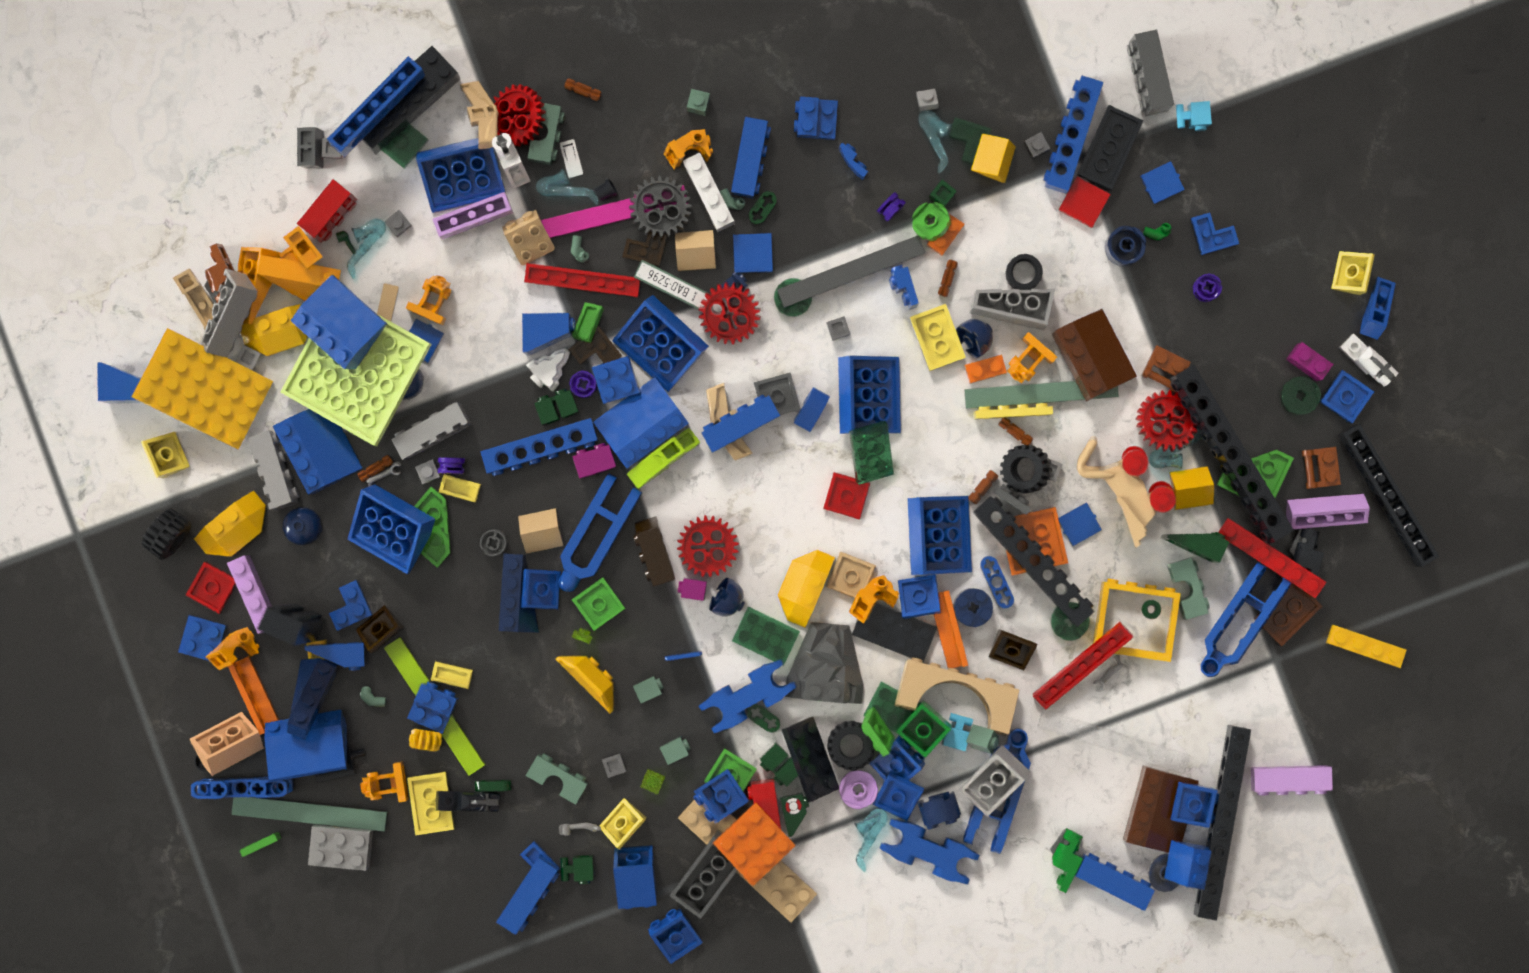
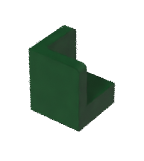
[929,180,957,207]

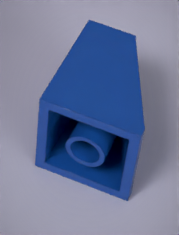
[522,313,575,356]
[97,362,142,404]
[1164,840,1211,890]
[613,845,657,909]

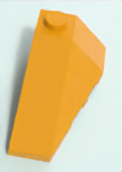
[238,247,280,324]
[257,255,341,301]

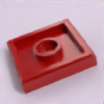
[1058,176,1110,228]
[823,472,870,520]
[186,562,236,614]

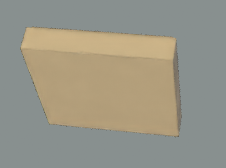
[826,551,876,598]

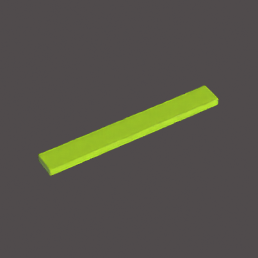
[384,637,486,776]

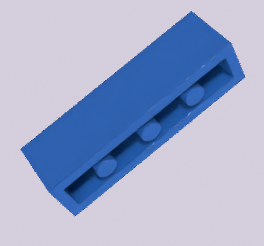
[731,117,771,199]
[701,394,780,453]
[1075,853,1155,911]
[496,854,559,935]

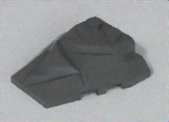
[785,622,863,704]

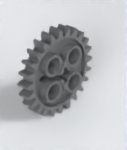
[629,176,692,239]

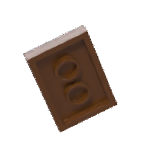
[1253,583,1322,647]

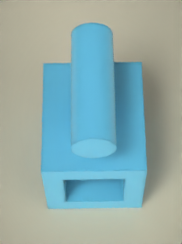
[1176,101,1212,131]
[942,713,973,751]

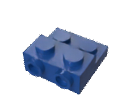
[794,97,838,140]
[889,265,919,310]
[407,681,459,734]
[869,735,926,781]
[693,769,749,824]
[1171,782,1219,828]
[648,908,703,964]

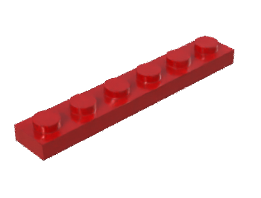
[524,263,640,298]
[1218,518,1326,598]
[1033,621,1134,710]

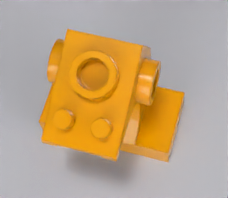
[664,129,713,169]
[279,226,323,269]
[406,275,452,326]
[1007,332,1057,383]
[849,575,899,624]
[206,627,259,670]
[360,761,409,802]

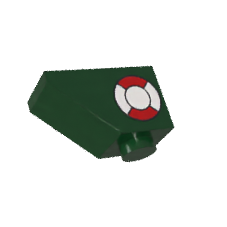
[780,792,809,837]

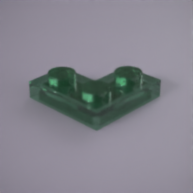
[949,117,991,164]

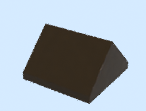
[356,605,404,653]
[988,629,1037,670]

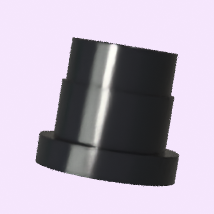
[595,178,618,201]

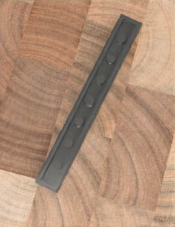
[777,235,925,308]

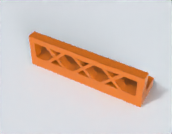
[934,590,968,668]
[228,656,280,735]

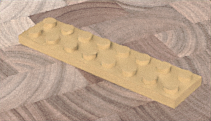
[678,800,817,922]

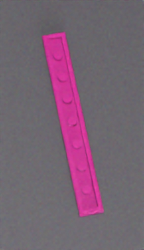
[541,185,688,239]

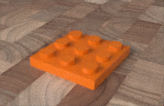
[999,507,1068,576]
[713,802,796,886]

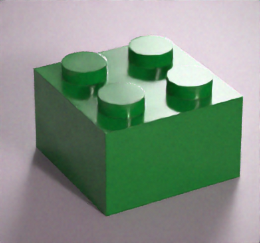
[896,700,952,758]

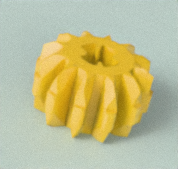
[409,729,442,752]

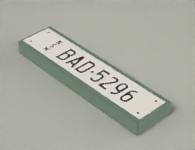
[634,260,707,310]

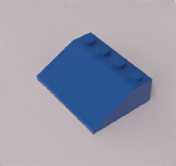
[416,138,506,213]
[290,275,388,369]
[612,295,709,392]
[838,355,901,434]
[593,377,689,469]
[272,409,363,495]
[347,485,435,574]
[907,496,972,575]
[264,710,347,782]

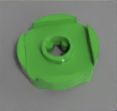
[912,202,951,242]

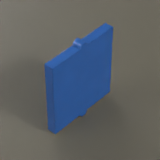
[1141,162,1185,204]
[409,319,444,363]
[1058,502,1102,546]
[665,651,702,661]

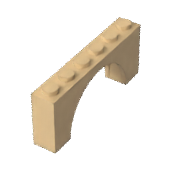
[894,658,1020,736]

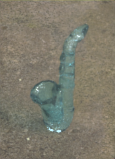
[918,110,952,173]
[536,168,599,205]
[347,219,386,279]
[1148,426,1201,469]
[854,809,888,872]

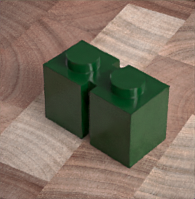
[534,388,579,426]
[760,742,798,787]

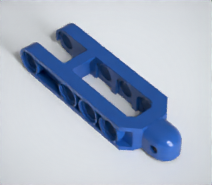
[558,473,642,592]
[1201,562,1292,677]
[963,728,1031,854]

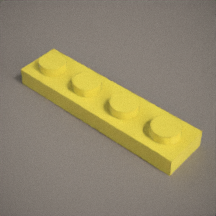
[974,403,1053,419]

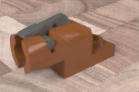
[204,243,235,303]

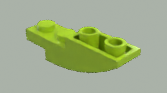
[627,428,700,489]

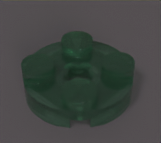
[774,278,812,317]
[1281,376,1321,415]
[1050,602,1090,641]

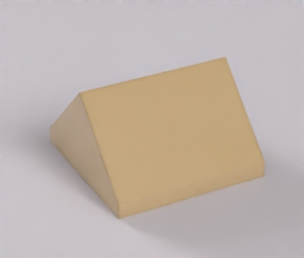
[675,230,716,271]
[518,508,564,554]

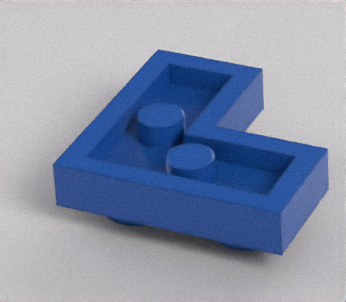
[1191,213,1239,255]
[329,580,373,631]

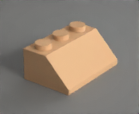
[190,712,264,776]

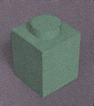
[687,89,710,116]
[633,676,664,703]
[966,724,999,754]
[660,736,691,765]

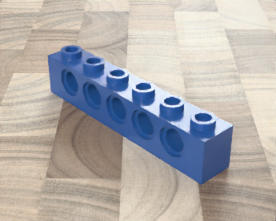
[327,56,425,158]
[1043,75,1103,194]
[480,418,599,476]

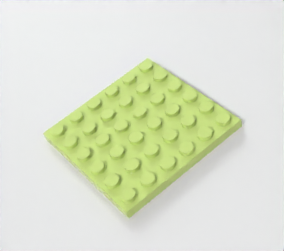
[281,314,432,446]

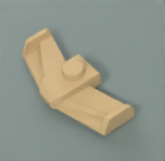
[460,81,499,149]
[706,383,753,461]

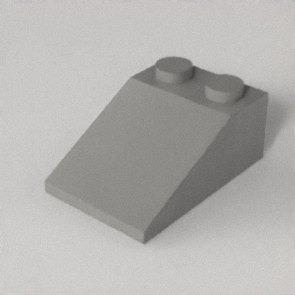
[959,745,1030,817]

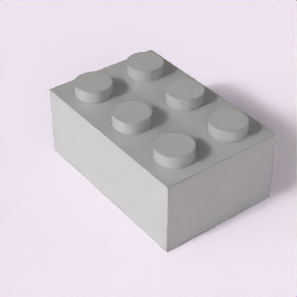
[308,824,373,871]

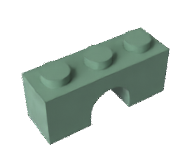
[528,103,565,166]
[1167,558,1210,620]
[526,753,588,805]

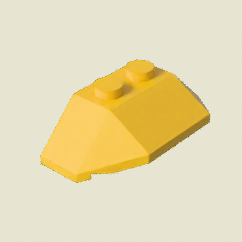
[241,304,308,356]
[194,491,266,557]
[778,550,835,628]
[556,656,614,714]

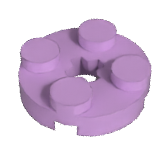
[839,770,878,809]

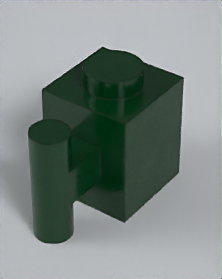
[560,855,595,884]

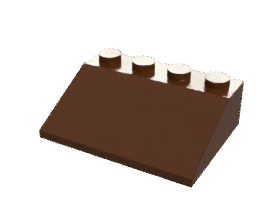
[1052,309,1137,402]
[1123,765,1199,853]

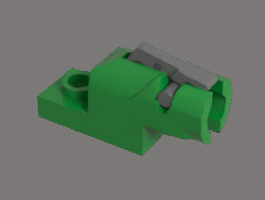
[1050,828,1083,893]

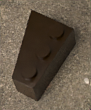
[633,516,675,586]

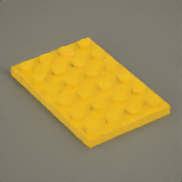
[132,328,273,450]

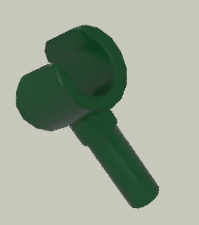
[336,231,357,255]

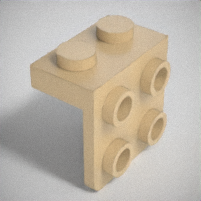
[502,210,555,265]

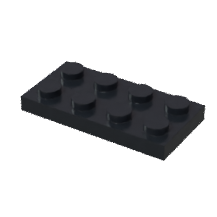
[1077,105,1144,191]
[852,603,937,663]
[781,717,839,802]

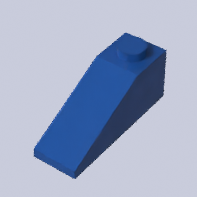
[1360,277,1396,340]
[305,642,364,671]

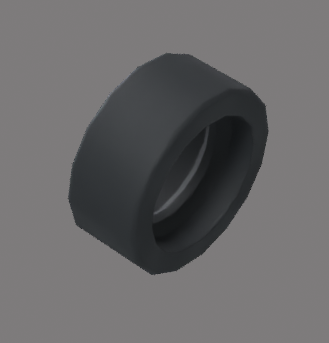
[1005,254,1043,290]

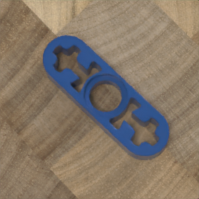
[980,556,1014,608]

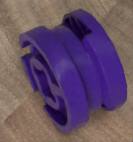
[877,192,906,222]
[1193,274,1222,302]
[569,371,597,398]
[437,458,465,474]

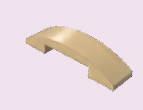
[173,268,214,330]

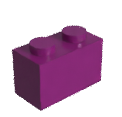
[1286,342,1333,382]
[572,443,617,479]
[677,578,707,601]

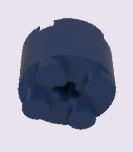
[1104,226,1146,267]
[953,588,993,627]
[918,791,961,829]

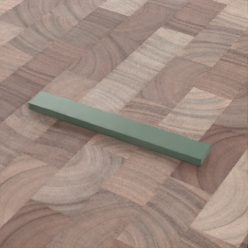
[964,381,1119,409]
[231,797,388,831]

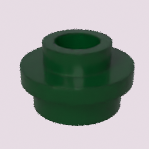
[1141,600,1161,619]

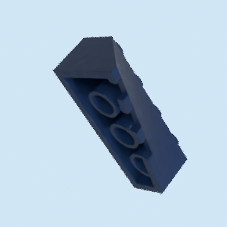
[499,554,539,633]
[287,658,337,739]

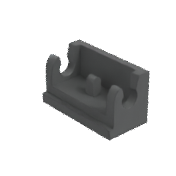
[297,127,323,169]

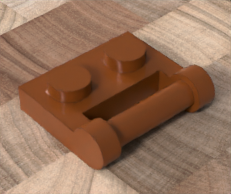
[1141,345,1191,393]
[1301,447,1341,489]

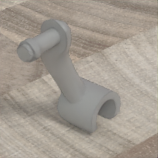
[366,461,401,487]
[1093,655,1124,692]
[559,822,601,836]

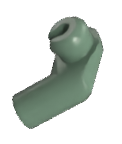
[720,188,745,211]
[571,235,589,263]
[360,686,386,707]

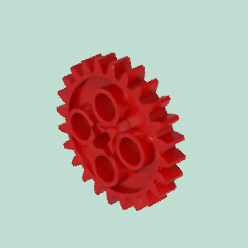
[494,84,546,147]
[699,282,761,345]
[1135,390,1198,452]
[677,515,739,577]

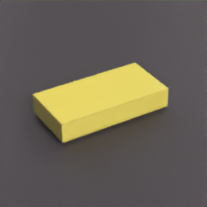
[439,474,481,503]
[431,661,473,689]

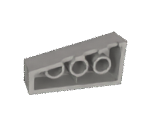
[201,268,257,358]
[970,289,1055,330]
[391,402,472,461]
[247,430,300,511]

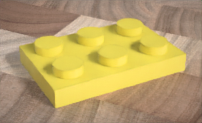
[910,304,966,371]
[407,772,455,835]

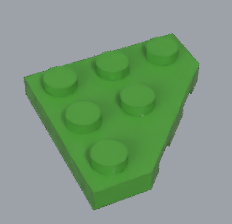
[1216,450,1294,507]
[414,487,451,568]

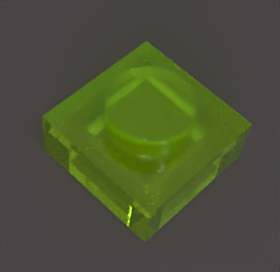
[572,628,594,644]
[640,769,665,794]

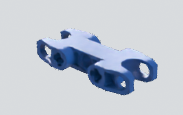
[699,659,797,733]
[191,777,293,799]
[879,818,980,885]

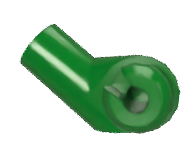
[1143,223,1172,241]

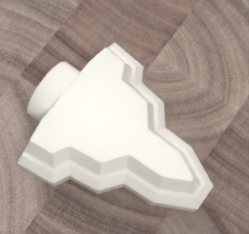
[526,348,570,392]

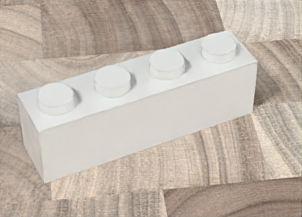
[683,153,734,233]

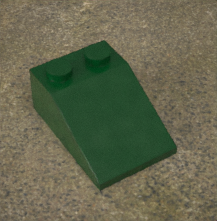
[1161,532,1229,563]

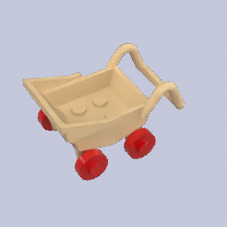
[1077,436,1176,548]

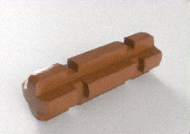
[564,78,601,101]
[938,259,958,297]
[999,417,1033,445]
[357,455,393,482]
[968,470,998,504]

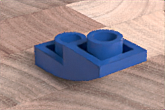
[839,143,868,180]
[794,387,830,432]

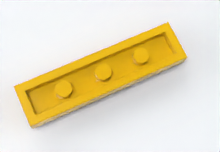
[1326,625,1407,668]

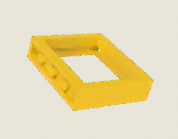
[1093,578,1181,662]

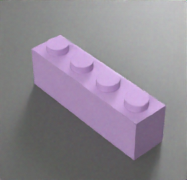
[433,192,513,240]
[1286,494,1370,529]
[227,555,272,634]
[1251,765,1333,795]

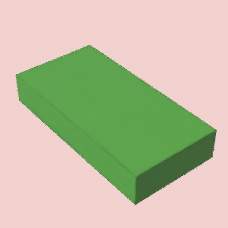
[572,302,604,343]
[240,832,281,857]

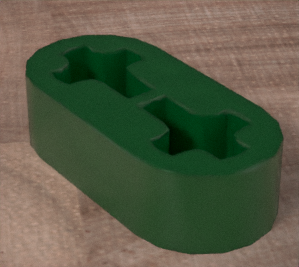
[749,191,777,225]
[747,704,780,733]
[475,780,511,792]

